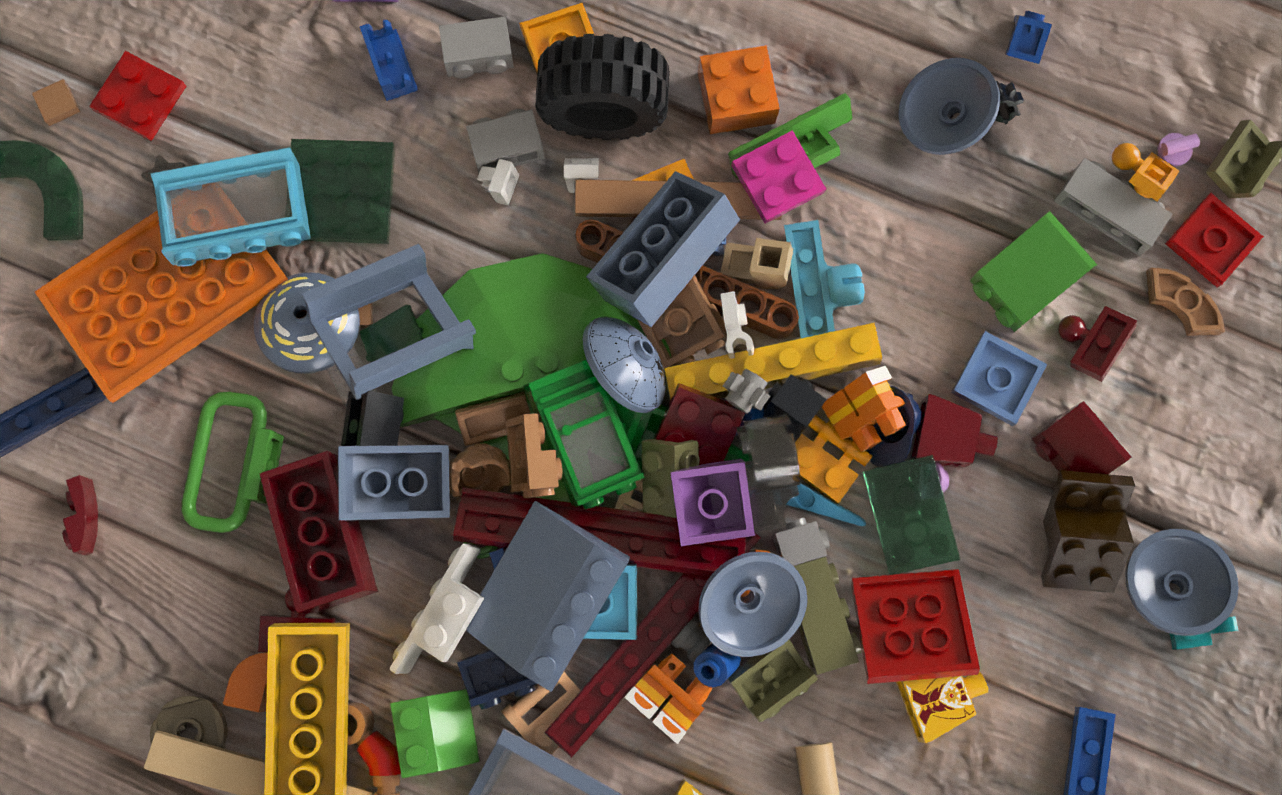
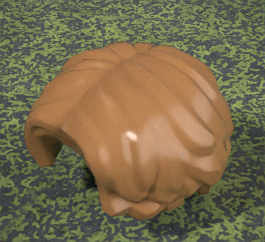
[449,442,511,497]

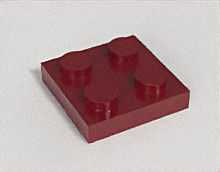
[654,383,745,465]

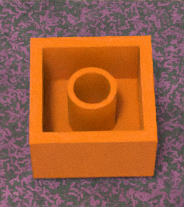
[698,45,780,135]

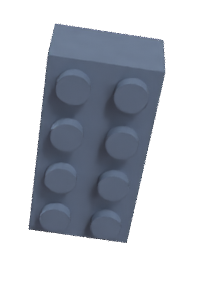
[586,171,740,327]

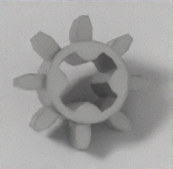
[723,369,770,414]

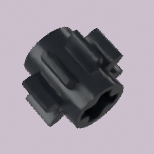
[994,81,1024,125]

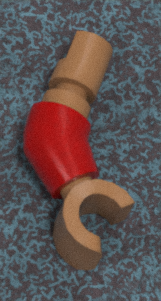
[347,702,401,795]

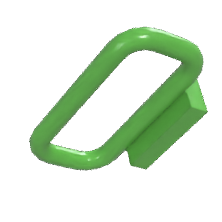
[181,392,284,533]

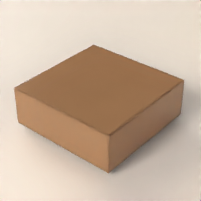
[32,79,81,126]

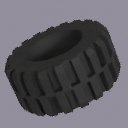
[535,34,670,140]

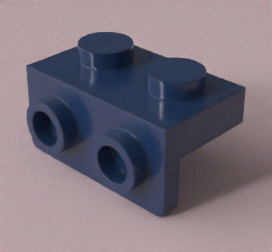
[457,649,537,710]

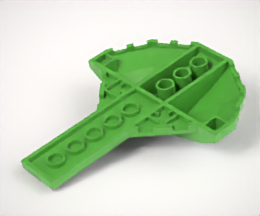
[392,253,672,506]

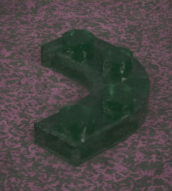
[0,140,84,241]

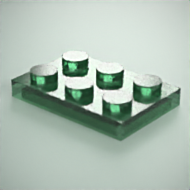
[862,454,961,575]

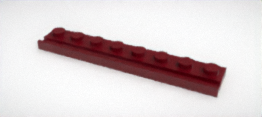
[453,487,746,576]

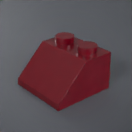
[1032,401,1132,476]

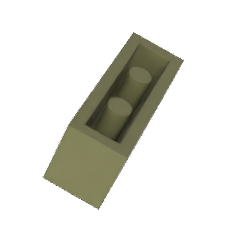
[794,557,861,675]

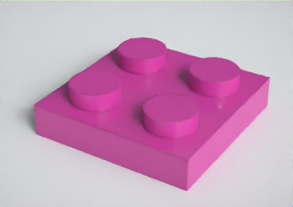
[731,130,826,224]

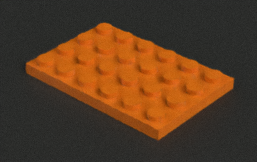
[35,182,288,403]

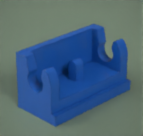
[360,20,418,101]

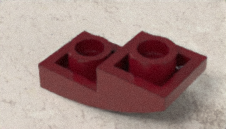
[62,475,98,556]

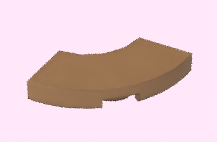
[1146,268,1225,336]

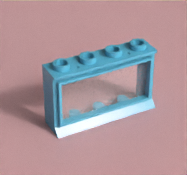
[151,147,311,267]

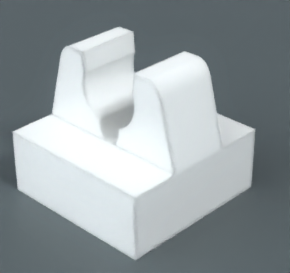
[564,158,599,193]
[477,159,519,206]

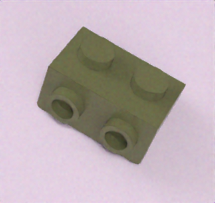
[1206,119,1282,199]
[642,439,699,518]
[728,639,818,722]

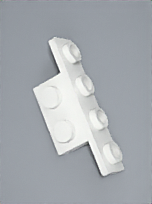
[390,543,484,674]

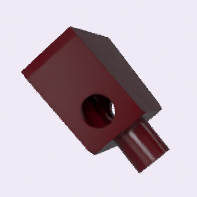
[909,394,998,467]

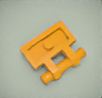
[780,415,872,504]

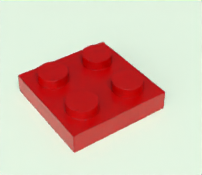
[89,50,187,142]

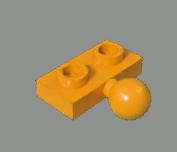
[1112,143,1180,202]

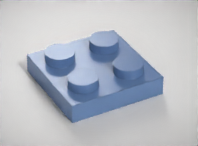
[951,331,1047,426]

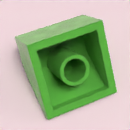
[390,689,480,778]

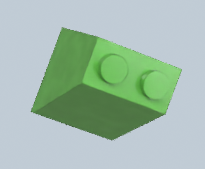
[970,211,1097,332]

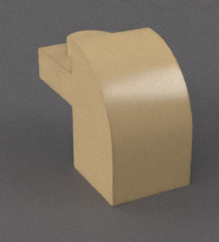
[720,238,793,289]

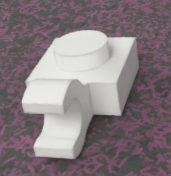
[720,292,754,359]

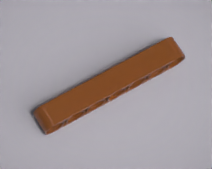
[575,219,799,339]

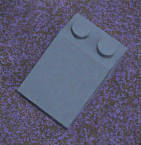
[338,445,450,520]

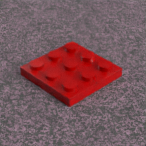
[851,569,980,684]

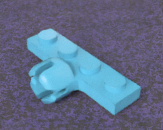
[784,220,865,338]

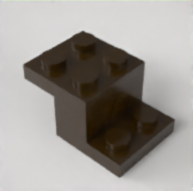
[1041,470,1135,593]

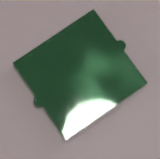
[359,304,424,362]

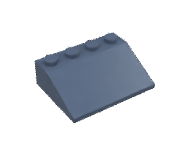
[466,501,630,692]

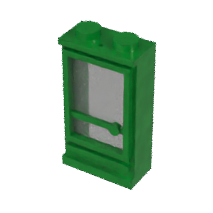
[523,359,645,510]

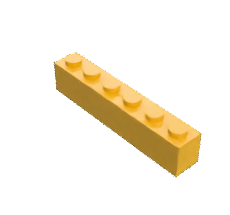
[664,322,882,400]

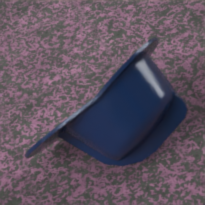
[866,386,922,469]

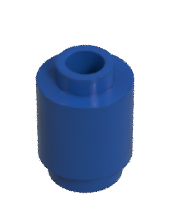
[694,643,741,687]

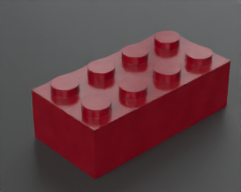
[259,451,378,614]

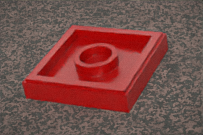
[1165,193,1264,288]

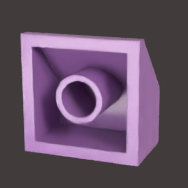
[671,459,755,546]

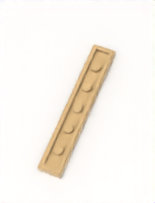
[144,730,373,795]

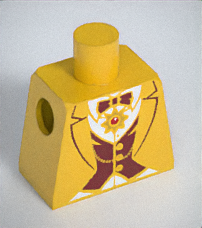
[896,672,988,743]

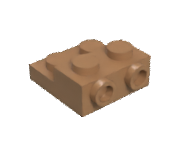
[637,275,727,368]
[506,414,562,498]

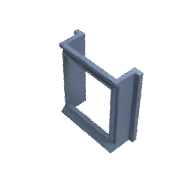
[301,244,476,400]

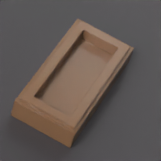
[455,392,530,446]

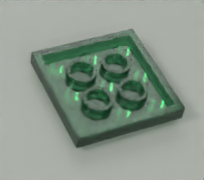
[285,139,395,244]

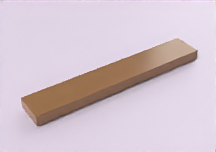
[575,180,782,220]

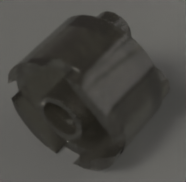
[736,413,800,493]

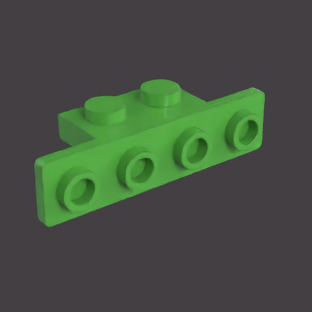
[728,93,852,178]

